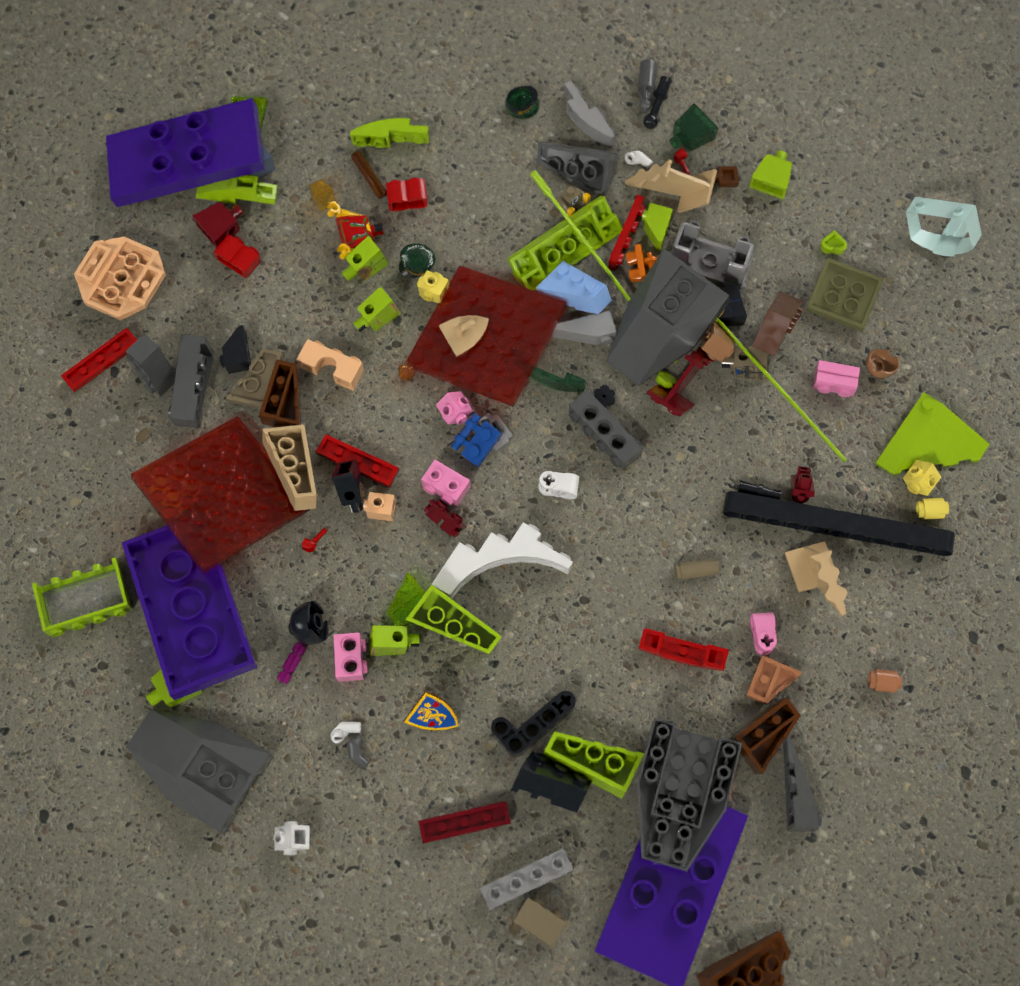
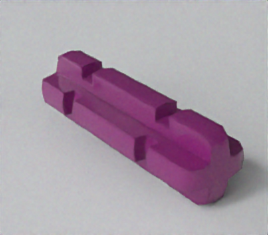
[277,642,306,684]

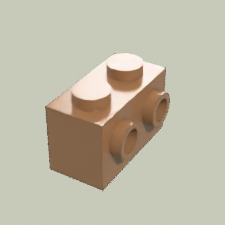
[701,321,735,362]

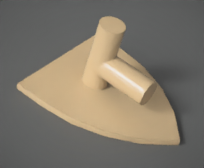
[439,315,489,357]

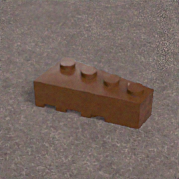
[752,292,804,357]

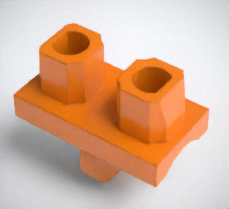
[626,244,658,282]

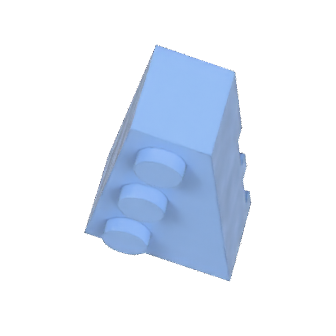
[536,261,612,314]

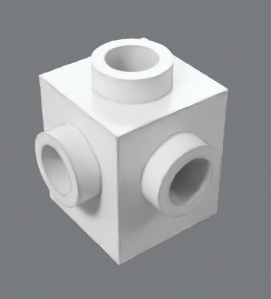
[274,821,310,855]

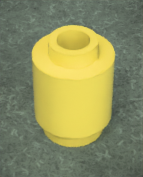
[916,498,949,520]

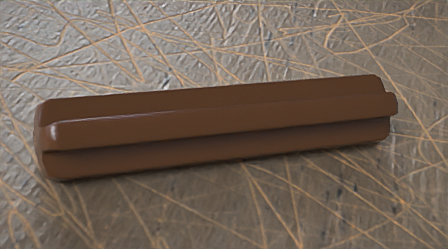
[351,151,387,199]

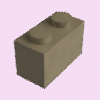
[513,896,567,948]

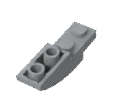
[564,81,616,148]

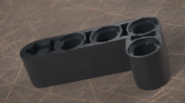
[491,691,576,757]

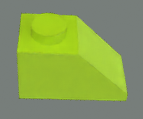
[641,203,673,252]

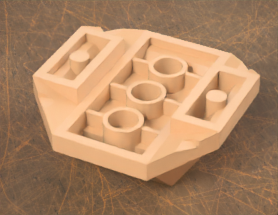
[74,237,166,320]

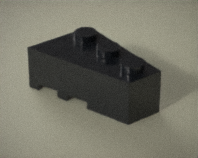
[511,751,592,813]

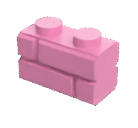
[813,360,860,397]

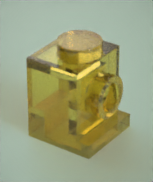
[309,179,337,212]

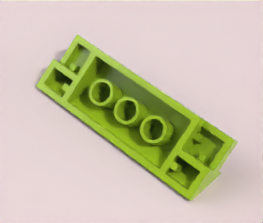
[506,196,622,295]

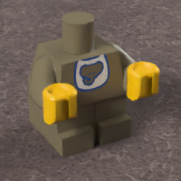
[557,185,591,216]

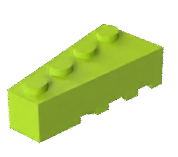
[406,585,502,654]
[544,731,644,799]

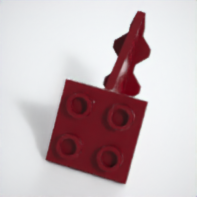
[646,347,715,417]

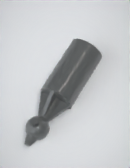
[638,59,657,114]

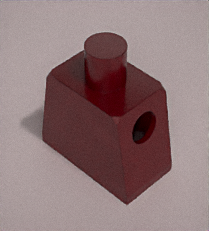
[193,202,244,248]

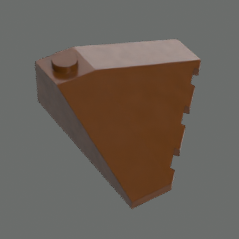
[696,930,790,986]

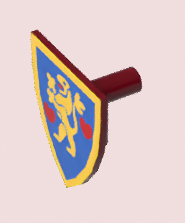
[404,691,459,730]

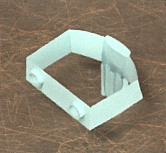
[906,197,982,257]

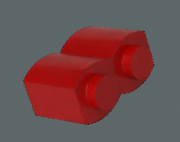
[386,177,428,212]
[213,235,261,279]

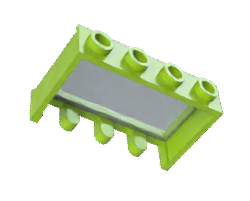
[32,557,133,637]

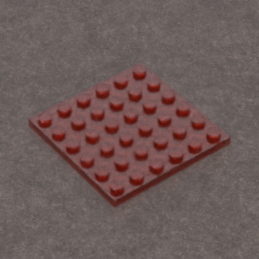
[405,265,567,407]
[131,416,310,573]

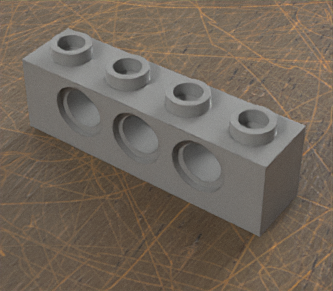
[480,848,573,911]

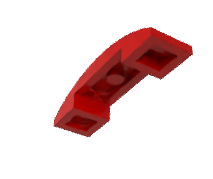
[638,628,729,671]

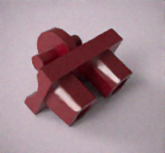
[790,466,815,504]

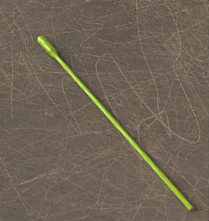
[530,170,678,363]
[716,318,847,462]

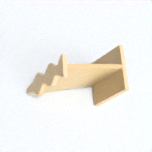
[625,159,717,213]
[784,541,847,616]

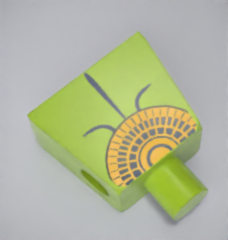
[341,236,389,282]

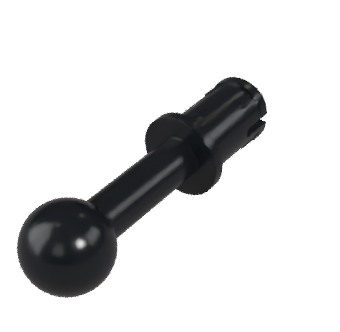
[643,76,672,129]

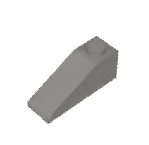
[551,311,616,345]

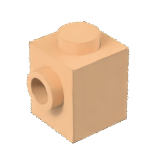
[363,492,396,521]

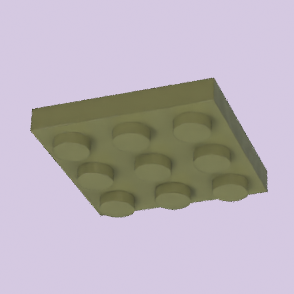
[805,258,884,332]

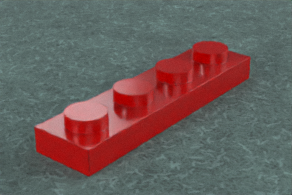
[608,194,646,271]
[60,327,137,393]
[316,434,399,488]

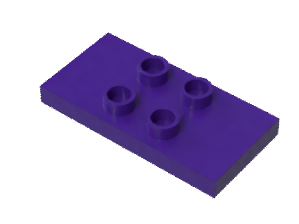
[106,98,265,207]
[122,512,258,700]
[594,807,748,986]

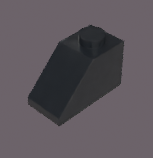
[220,325,251,374]

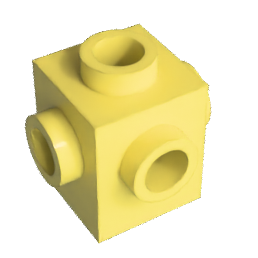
[417,270,450,305]
[903,460,941,496]

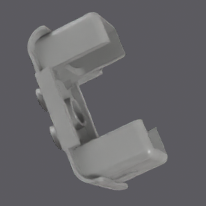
[670,220,755,289]

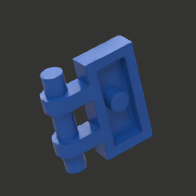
[451,413,503,467]

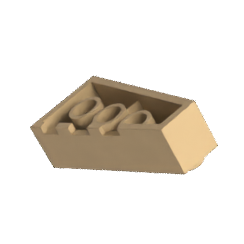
[262,425,317,511]

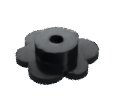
[594,385,615,407]

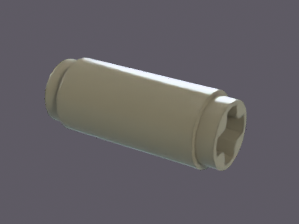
[674,559,719,580]

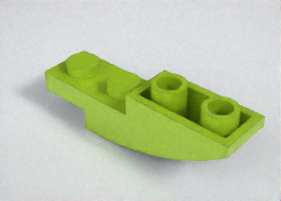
[350,118,430,148]
[196,175,277,205]

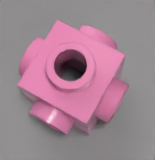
[436,391,473,425]

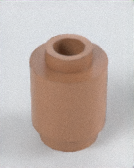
[868,669,902,693]

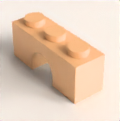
[296,339,364,391]

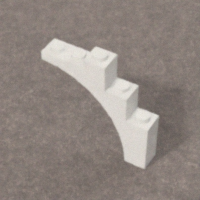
[432,523,573,599]

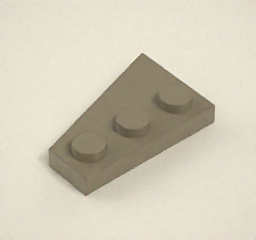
[226,348,283,409]

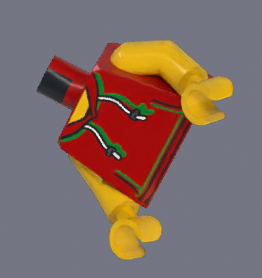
[327,202,384,260]

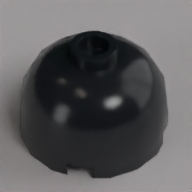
[288,601,329,645]

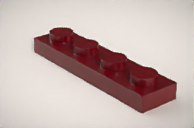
[418,801,511,844]

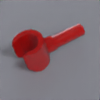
[673,148,690,175]
[302,528,327,553]

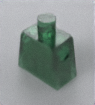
[669,103,718,151]

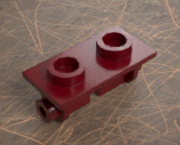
[424,499,467,538]

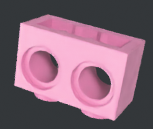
[334,632,368,682]

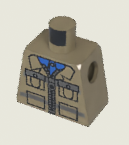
[722,346,769,381]

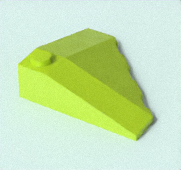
[875,392,990,475]

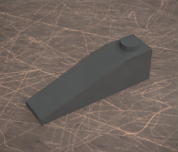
[536,142,618,196]

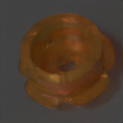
[398,361,414,381]

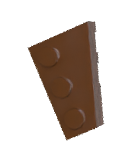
[259,359,301,427]
[729,697,801,774]

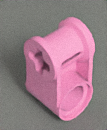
[750,612,777,656]

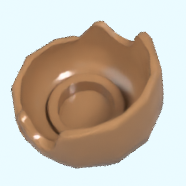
[865,349,900,379]

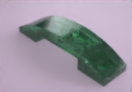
[510,348,586,392]

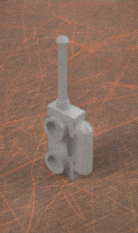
[459,390,512,452]

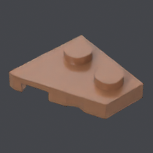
[746,655,802,705]

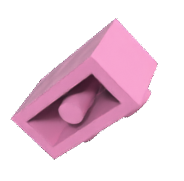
[421,460,471,507]

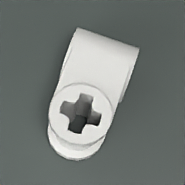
[538,471,579,499]

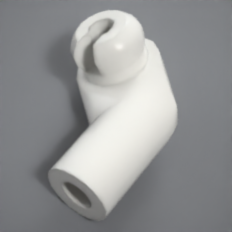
[625,151,654,170]
[330,722,361,743]

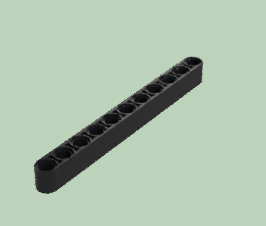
[722,491,955,556]

